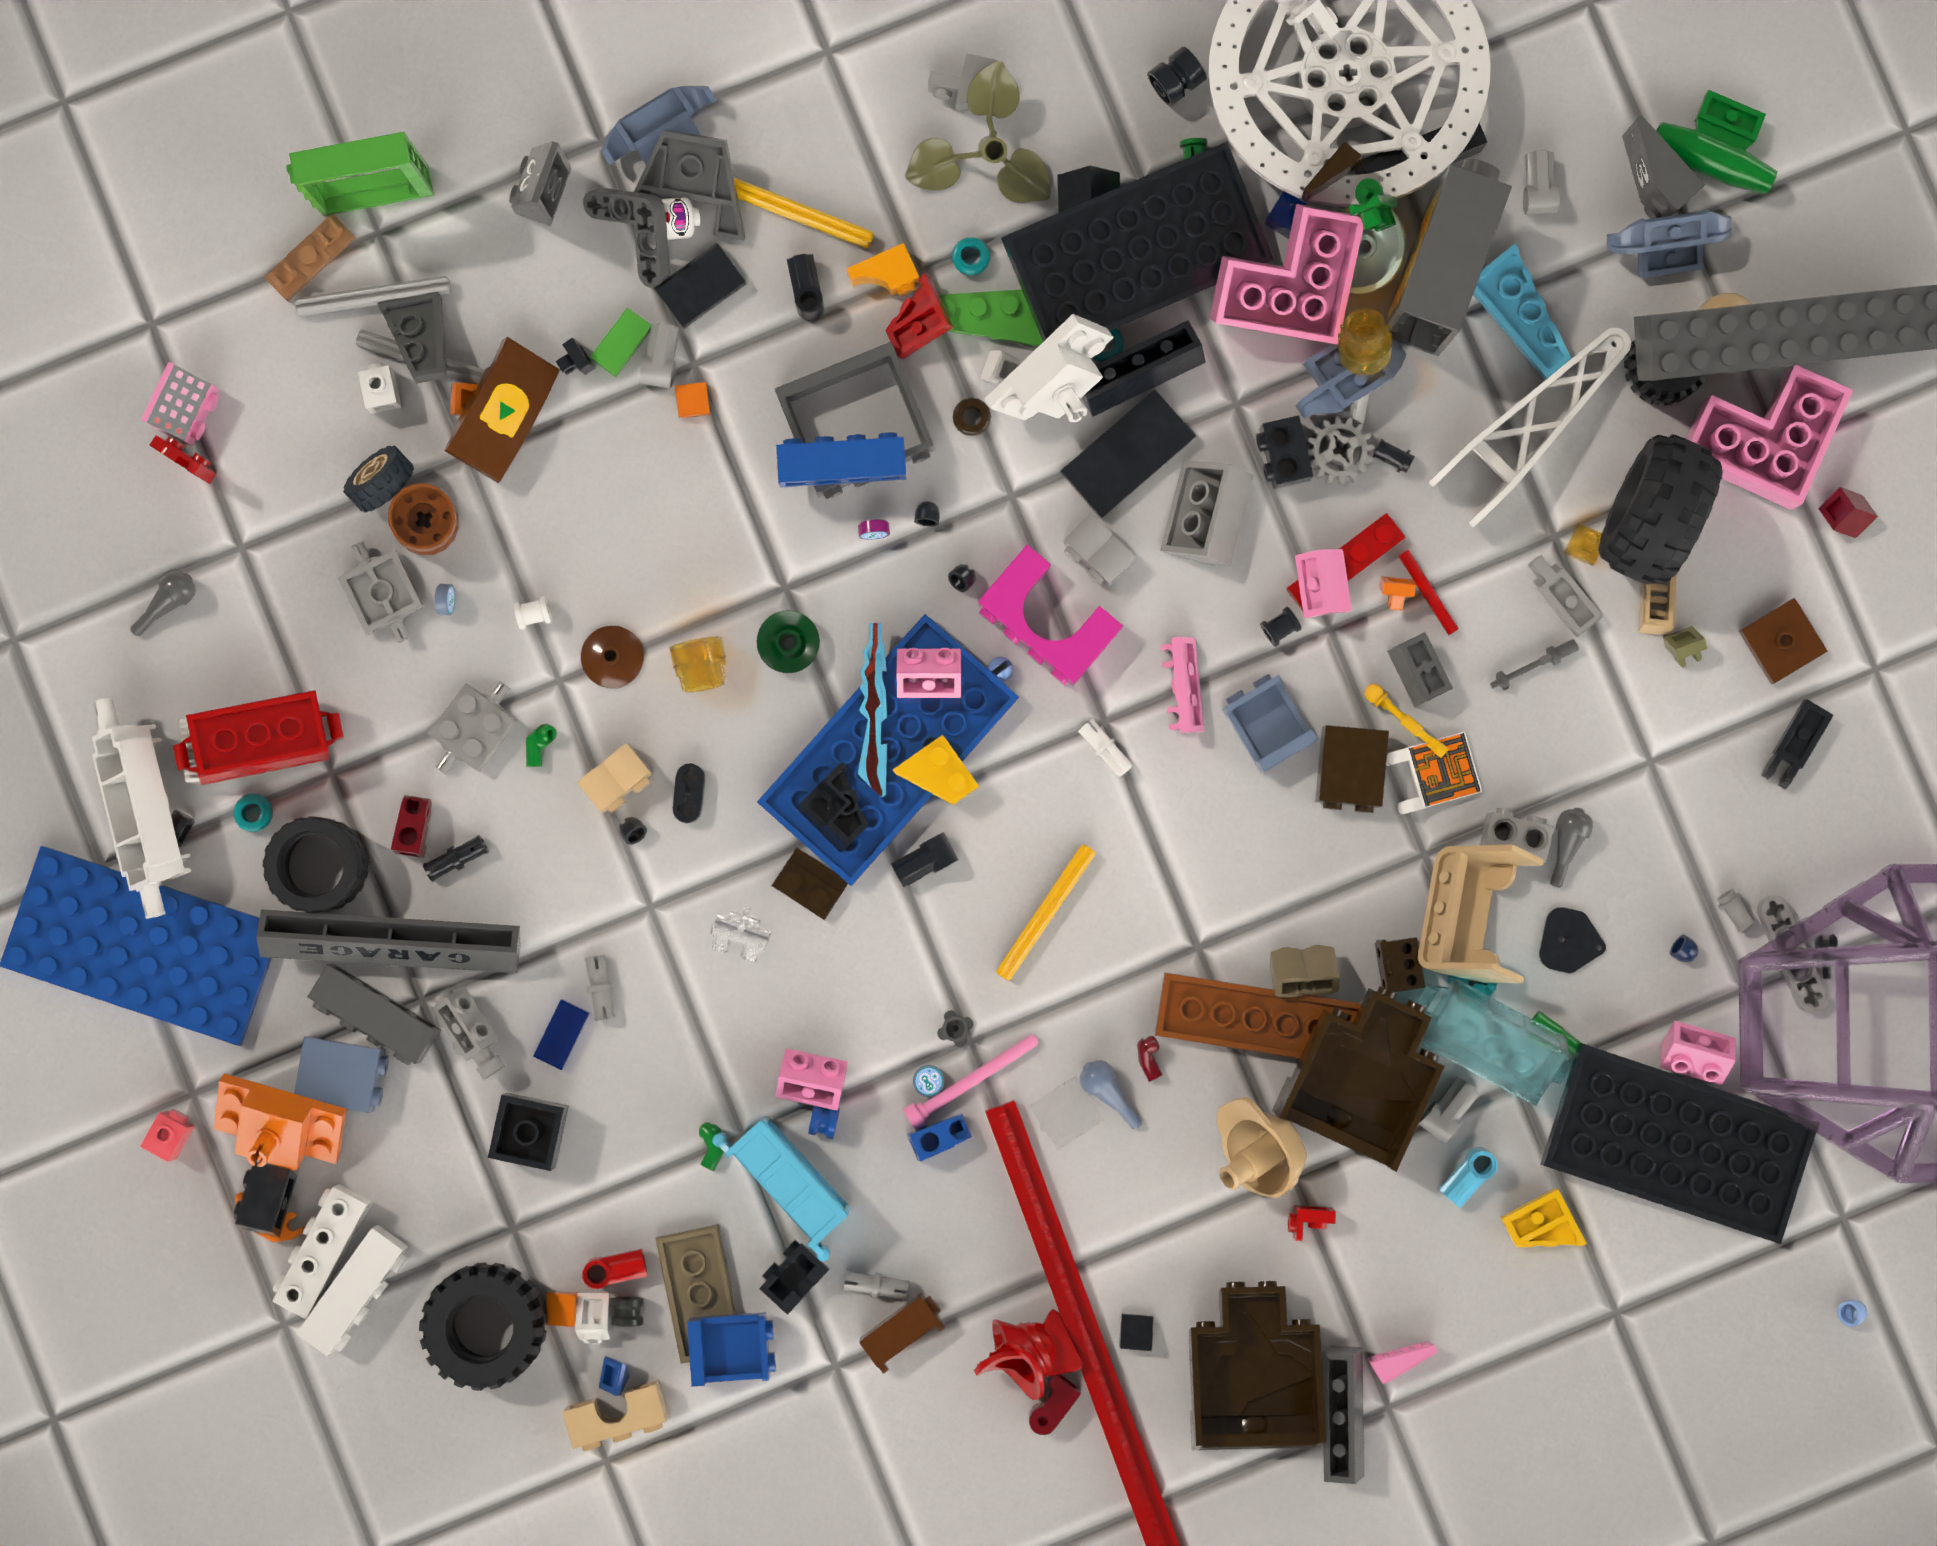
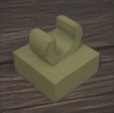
[1663,626,1707,668]

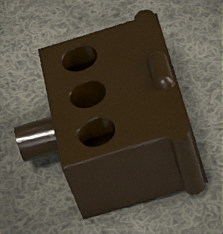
[1375,937,1425,993]

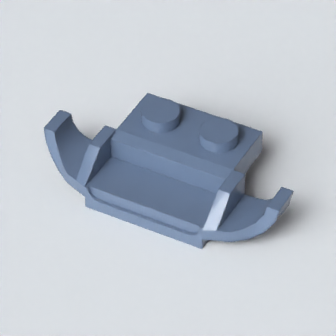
[601,86,716,165]
[1607,210,1732,278]
[1296,329,1406,418]

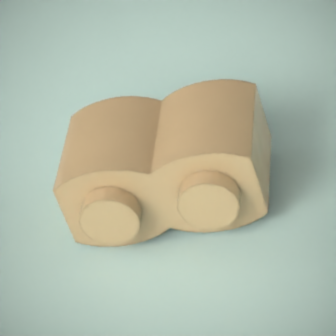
[577,743,653,814]

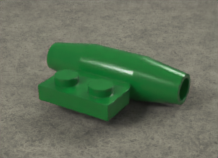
[1656,90,1778,194]

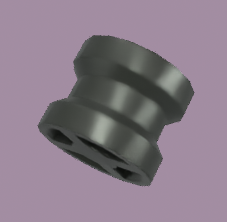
[611,1296,644,1327]

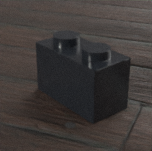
[234,1162,298,1237]

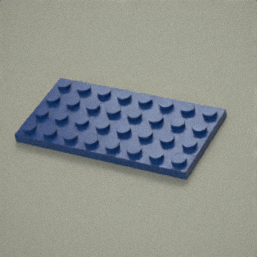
[757,614,1019,886]
[0,846,272,1046]

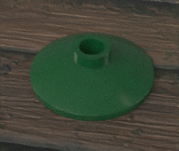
[756,610,820,674]

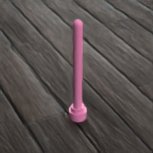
[902,1035,1039,1131]

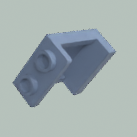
[1222,674,1319,774]
[294,1036,389,1113]

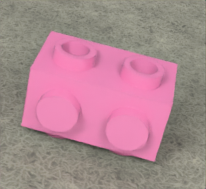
[897,648,961,698]
[1660,1020,1736,1085]
[775,1049,848,1111]

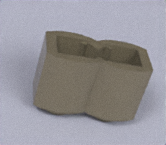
[1270,945,1340,998]

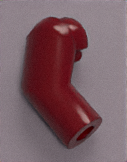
[1137,1036,1163,1082]

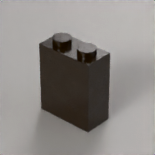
[1315,725,1389,813]

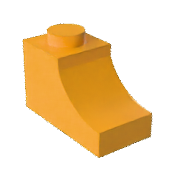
[846,243,920,297]

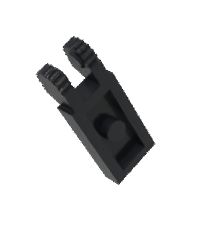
[1761,699,1833,789]

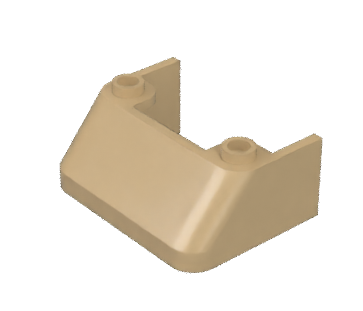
[1418,844,1544,983]

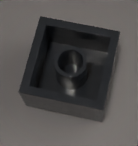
[488,1092,569,1171]

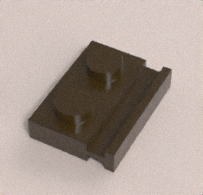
[771,847,848,920]

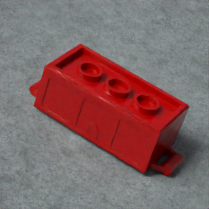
[173,690,344,785]

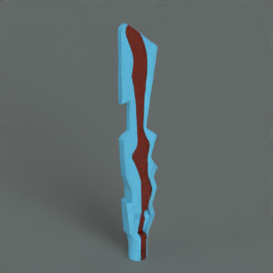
[858,623,887,797]

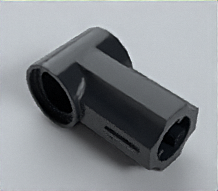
[787,253,824,321]
[891,832,959,887]

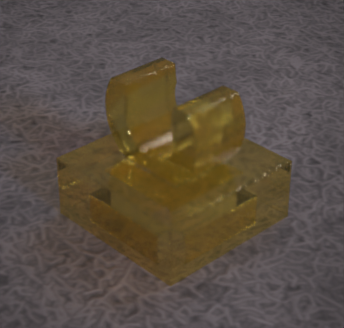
[1564,523,1602,566]

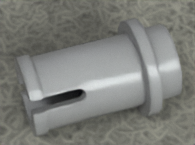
[1717,889,1755,932]

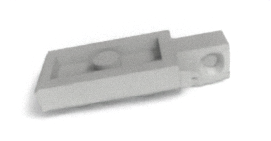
[1528,555,1603,637]

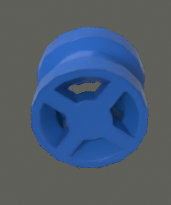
[808,1106,840,1139]

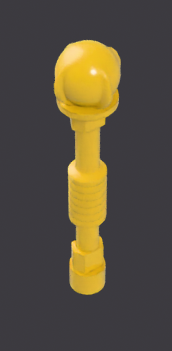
[1364,683,1449,758]

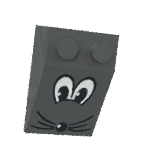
[1622,115,1705,219]
[509,141,572,226]

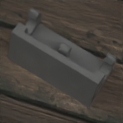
[1387,632,1453,707]

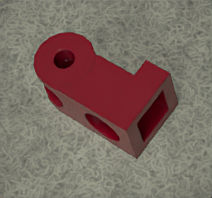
[391,795,432,858]
[1029,1374,1081,1435]

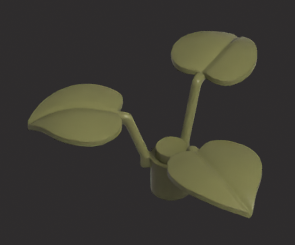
[905,61,1050,203]

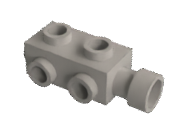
[432,986,505,1080]

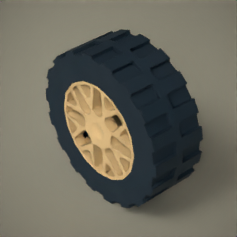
[343,445,414,513]

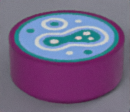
[858,519,890,540]

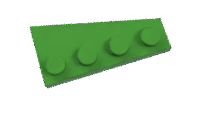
[939,289,1043,347]

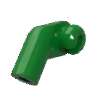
[525,724,557,767]
[699,1122,724,1171]

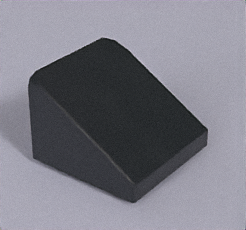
[171,809,195,847]
[1119,1313,1153,1351]

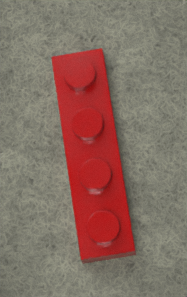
[1286,513,1406,612]

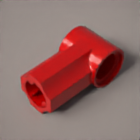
[582,1249,648,1289]

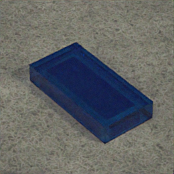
[533,999,590,1070]

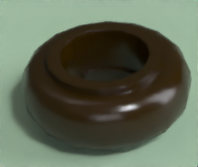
[952,397,991,436]

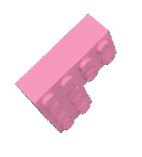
[1210,204,1364,345]
[1686,365,1853,510]

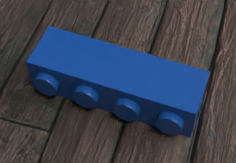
[776,432,907,488]

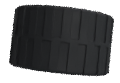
[262,816,369,913]

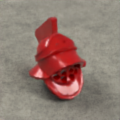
[974,1309,1082,1400]

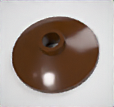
[581,626,644,688]

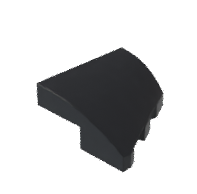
[796,762,868,852]

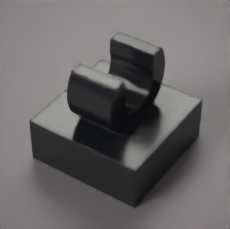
[556,337,596,375]

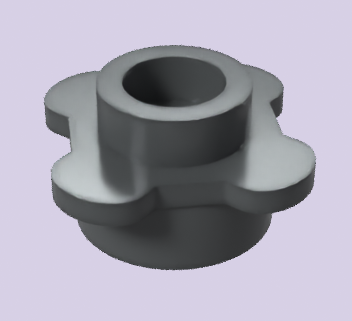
[937,1010,974,1047]

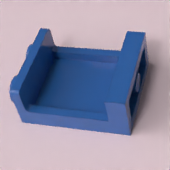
[687,1312,776,1387]

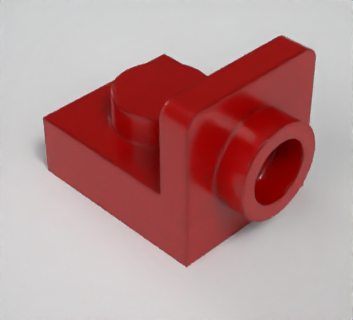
[1288,1205,1336,1241]

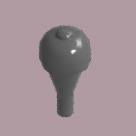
[130,571,196,636]
[1550,807,1593,888]

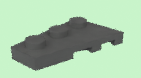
[377,292,447,384]

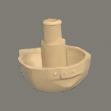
[1216,1097,1307,1198]

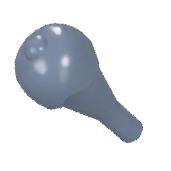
[1079,1060,1142,1129]

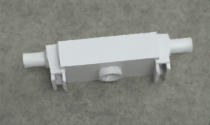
[92,697,191,919]

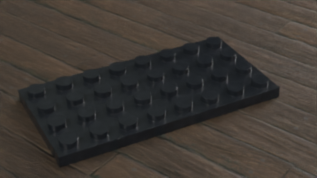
[1001,142,1274,342]
[1540,1043,1819,1244]

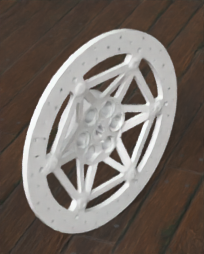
[1208,0,1491,207]

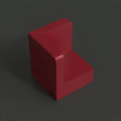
[1818,487,1878,538]

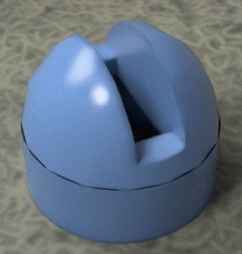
[988,657,1013,682]

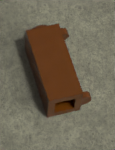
[859,1292,946,1374]

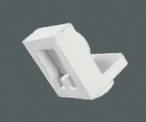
[575,1293,611,1344]

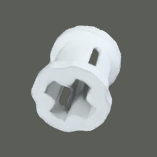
[514,595,552,630]

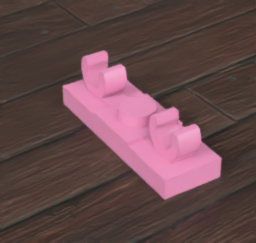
[1161,637,1205,733]

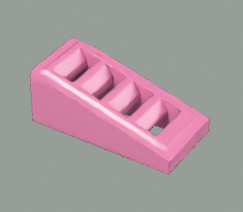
[1367,1341,1438,1384]

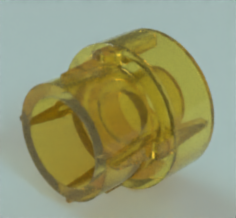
[1338,307,1393,375]
[669,636,726,692]

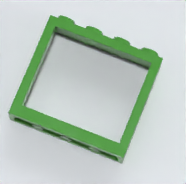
[286,132,434,216]

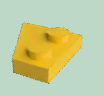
[893,735,979,805]
[1500,1188,1587,1247]

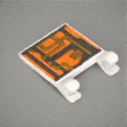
[1386,732,1482,815]

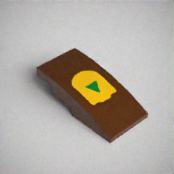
[444,337,560,483]

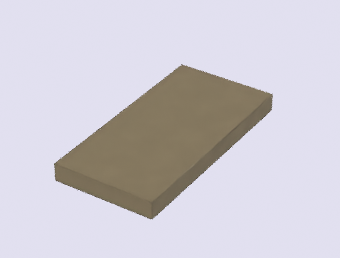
[655,1224,737,1364]

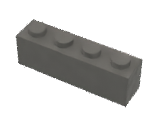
[307,964,441,1065]
[1322,1346,1364,1484]

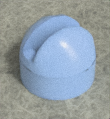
[1838,1299,1867,1327]

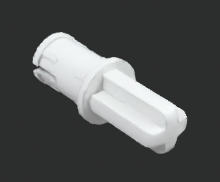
[1078,719,1132,777]

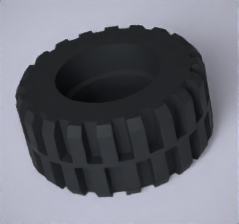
[419,1262,548,1391]

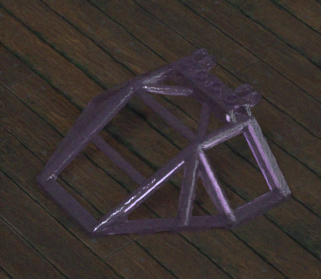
[1738,864,1937,1183]

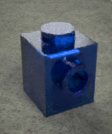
[1265,191,1309,239]

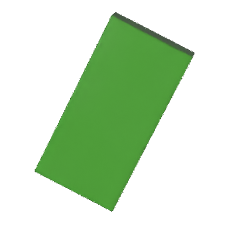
[590,307,652,377]

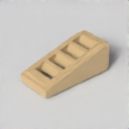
[1638,574,1677,636]

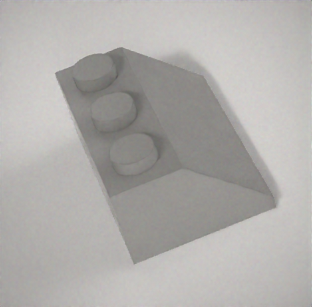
[1160,460,1254,566]

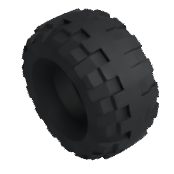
[1598,434,1723,584]

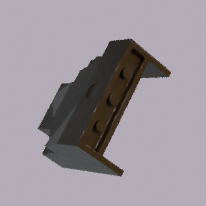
[1272,986,1445,1172]
[1189,1281,1326,1451]

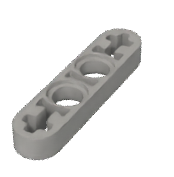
[1757,896,1827,1012]

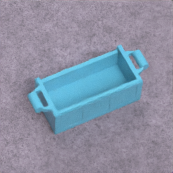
[713,1116,850,1262]

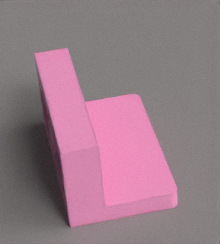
[1295,549,1352,618]

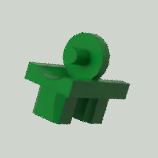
[1348,178,1399,232]

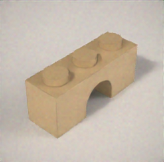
[563,1380,669,1451]

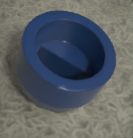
[1670,935,1699,962]

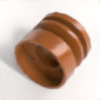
[388,483,459,556]

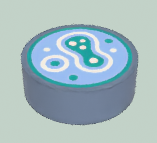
[435,584,455,616]
[913,1065,945,1097]

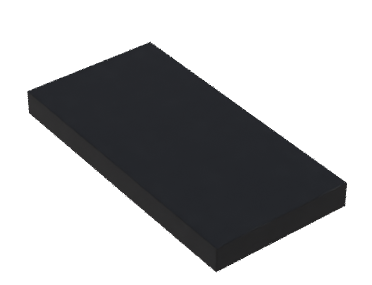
[1060,389,1196,519]

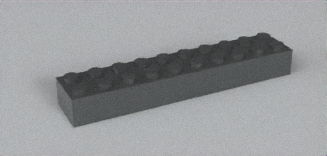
[1634,284,1937,381]

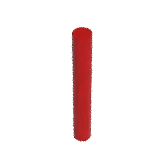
[1398,549,1459,636]

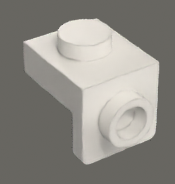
[1286,0,1340,40]

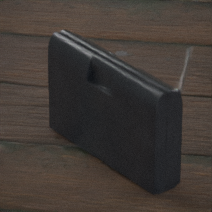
[654,243,746,329]

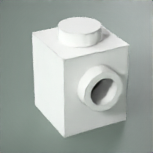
[358,363,402,414]

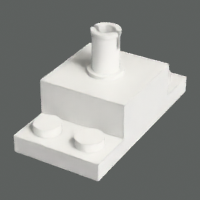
[984,314,1114,422]

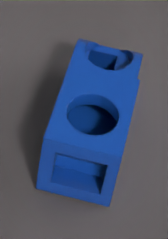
[906,1113,972,1162]

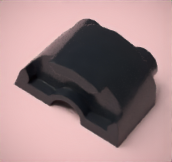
[759,1240,830,1315]

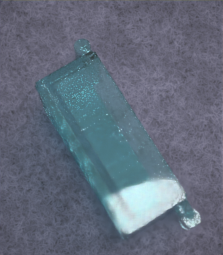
[1417,977,1573,1106]

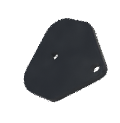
[1539,907,1606,973]

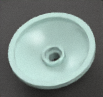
[1331,206,1406,294]

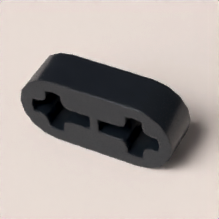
[672,763,705,823]

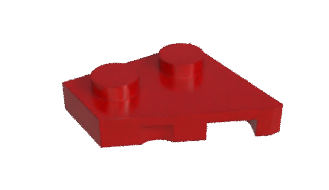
[885,274,953,359]
[149,435,216,484]

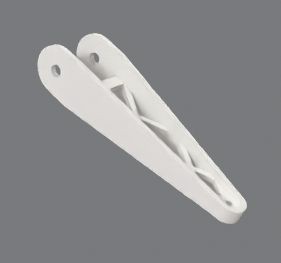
[1429,328,1631,528]

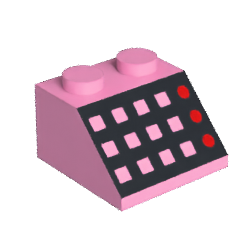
[141,362,219,446]

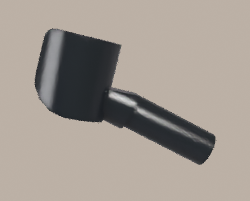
[1814,934,1838,979]

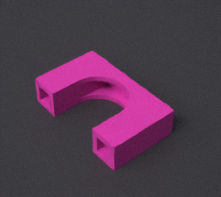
[978,545,1123,686]

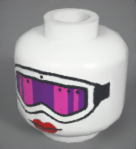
[662,198,700,240]

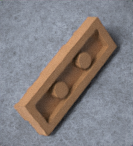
[264,213,356,302]

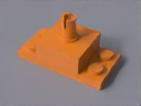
[214,1073,347,1171]

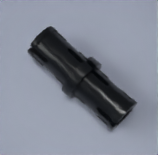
[423,835,489,882]

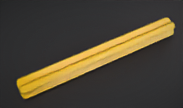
[734,178,874,248]
[996,844,1095,981]

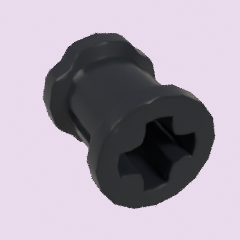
[1260,606,1302,647]

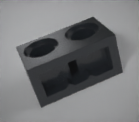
[1256,415,1313,489]

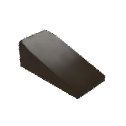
[1302,142,1364,202]

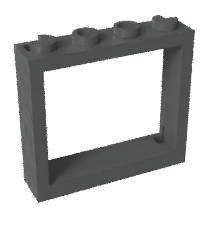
[774,342,934,499]

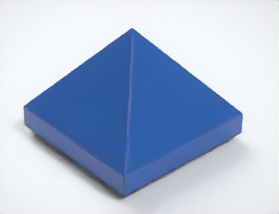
[599,1356,630,1396]

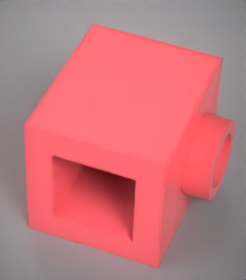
[140,1109,195,1162]

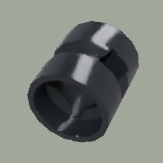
[1147,47,1207,106]

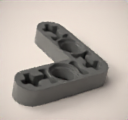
[583,188,670,288]

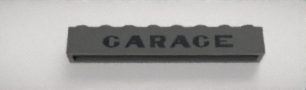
[256,909,521,973]

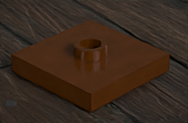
[1739,598,1828,685]

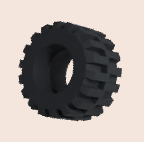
[1624,340,1707,406]

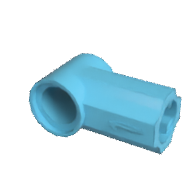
[1438,1147,1498,1208]

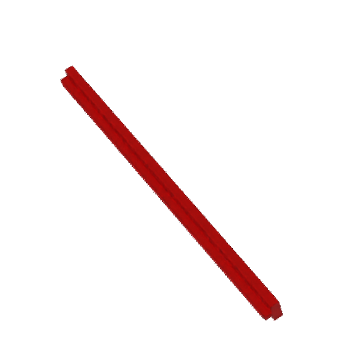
[985,1100,1180,1546]

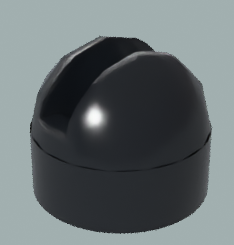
[914,501,940,526]
[948,564,976,592]
[619,817,647,845]

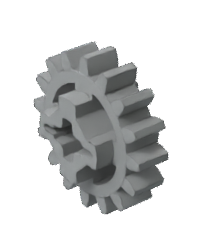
[1306,416,1375,486]

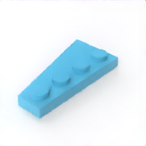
[1473,243,1572,380]

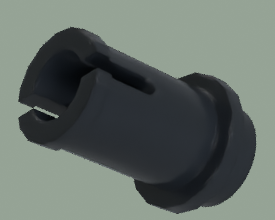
[1372,439,1415,473]

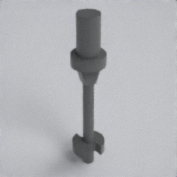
[1490,639,1579,690]

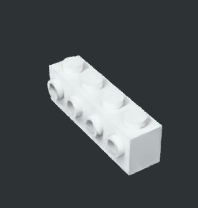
[272,1184,373,1319]
[296,1225,409,1356]

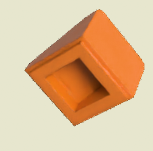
[546,1292,579,1327]

